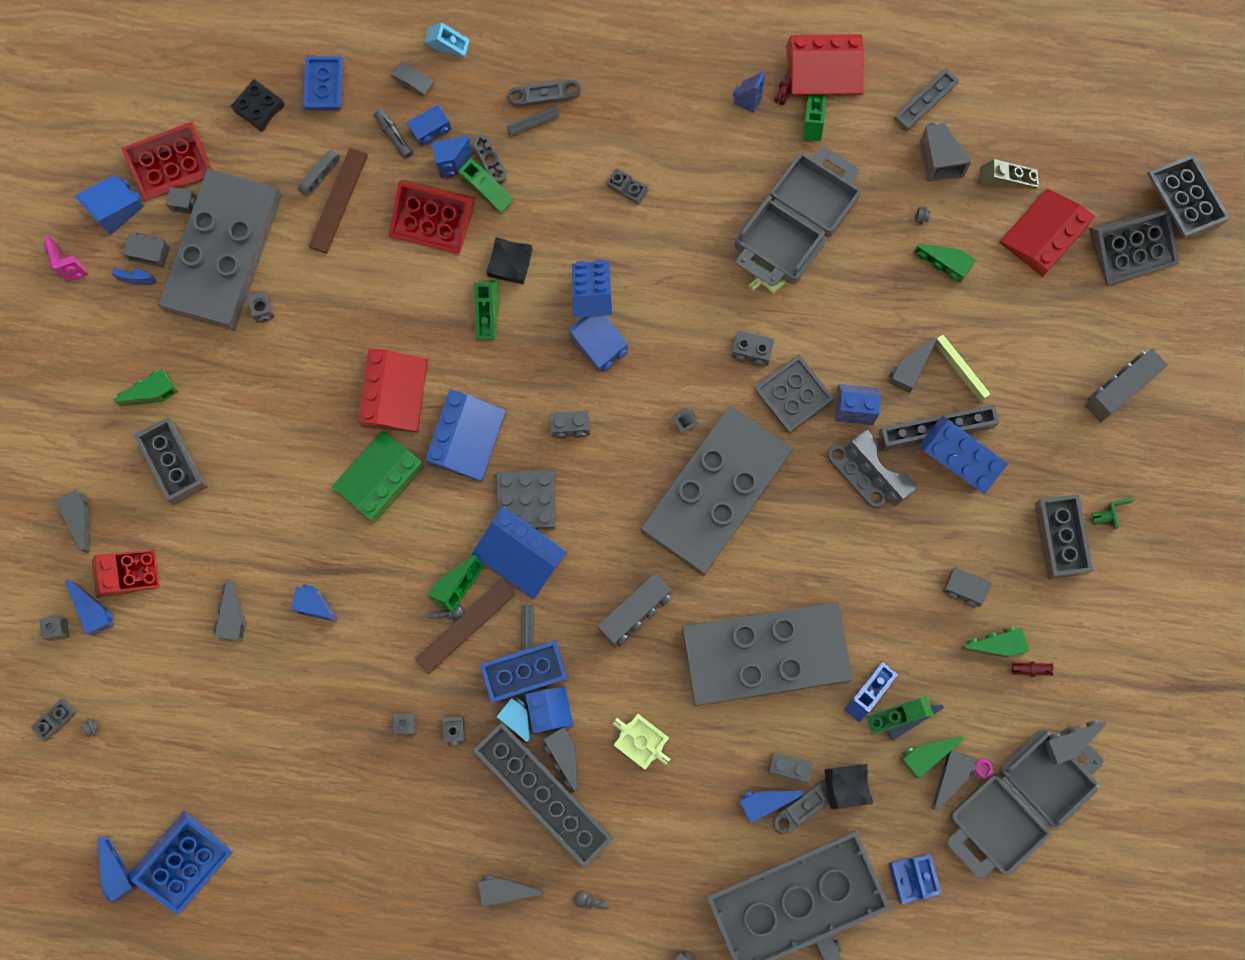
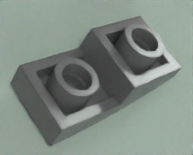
[391,62,434,97]
[606,169,649,205]
[31,698,77,742]

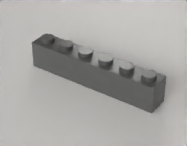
[879,405,999,451]

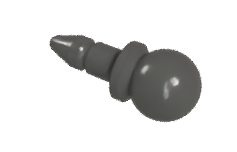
[428,604,465,620]
[574,891,610,910]

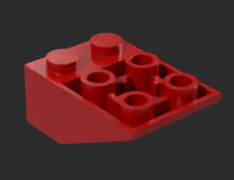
[92,550,159,598]

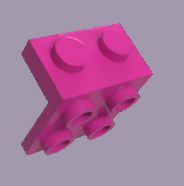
[44,236,88,282]

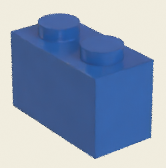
[407,104,451,147]

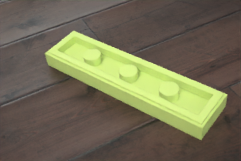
[934,335,990,402]

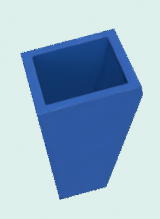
[74,175,144,235]
[569,315,628,373]
[835,384,881,425]

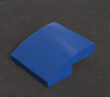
[889,854,942,904]

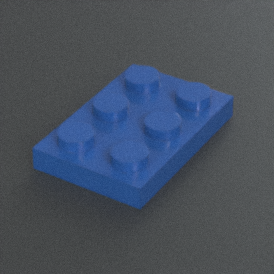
[303,56,343,110]

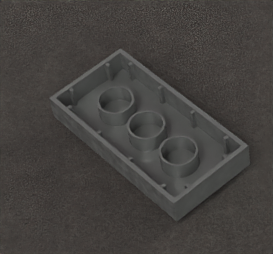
[158,169,282,331]
[641,406,793,576]
[682,602,853,707]
[706,831,891,960]

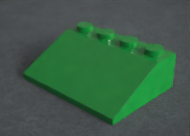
[332,430,425,524]

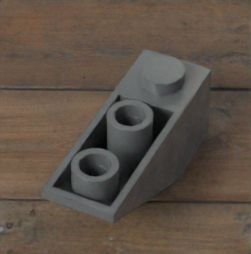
[213,579,246,642]
[1044,719,1106,765]
[543,727,578,792]

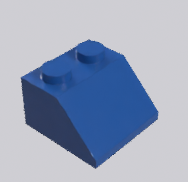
[432,135,473,178]
[291,584,337,622]
[525,687,574,734]

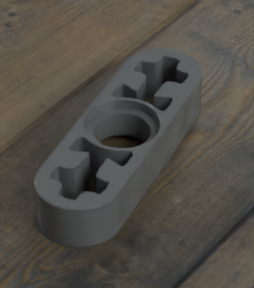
[473,135,507,184]
[298,150,340,196]

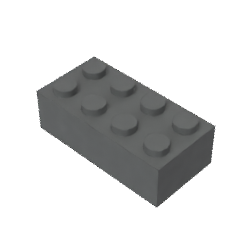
[1086,348,1168,422]
[134,417,208,505]
[1035,494,1093,579]
[598,572,672,647]

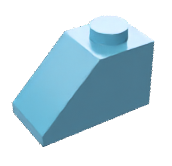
[424,23,469,57]
[497,698,531,743]

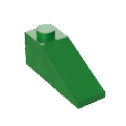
[803,95,827,141]
[474,280,499,339]
[427,555,484,612]
[900,736,964,778]

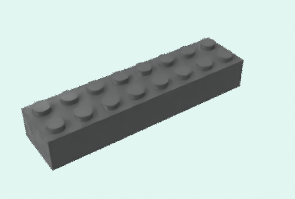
[473,722,614,868]

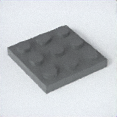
[754,355,835,433]
[497,470,555,529]

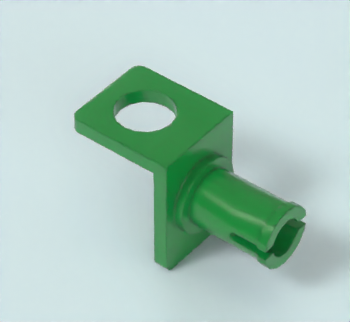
[1091,498,1134,529]

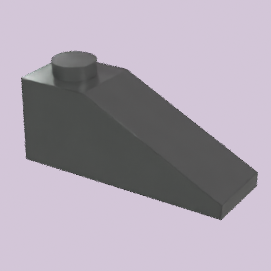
[889,337,937,393]
[55,490,90,553]
[932,751,976,810]
[478,875,543,907]

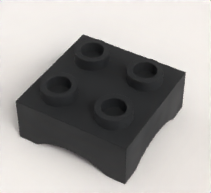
[231,79,285,132]
[486,237,533,285]
[824,764,873,810]

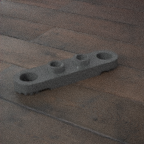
[508,79,581,107]
[828,445,886,508]
[772,778,829,834]

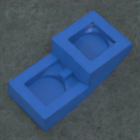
[112,268,157,285]

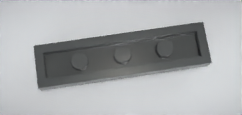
[894,69,959,131]

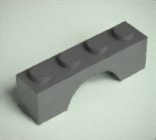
[844,429,918,507]

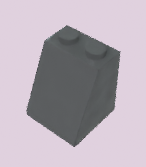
[920,122,971,182]

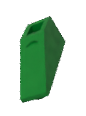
[458,158,514,213]
[914,244,976,283]
[113,369,179,406]
[962,626,1030,658]
[866,696,934,735]

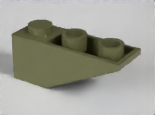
[980,159,1039,188]

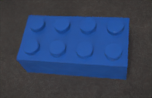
[572,260,612,317]
[919,415,1008,494]
[480,640,568,703]

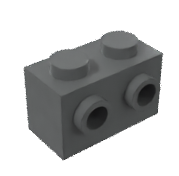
[731,330,774,366]
[550,411,590,439]

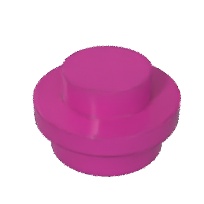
[974,759,993,779]

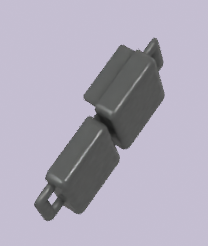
[734,147,860,286]
[948,727,1103,878]

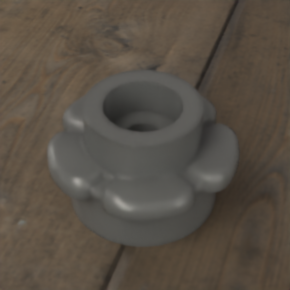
[915,206,930,225]
[82,718,99,737]

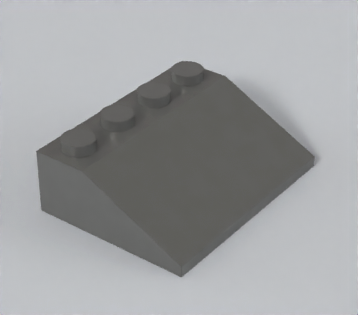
[1147,155,1230,238]
[1089,207,1179,285]

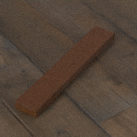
[309,148,368,254]
[416,580,515,674]

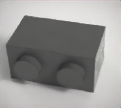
[123,233,170,268]
[943,568,991,608]
[768,753,813,783]

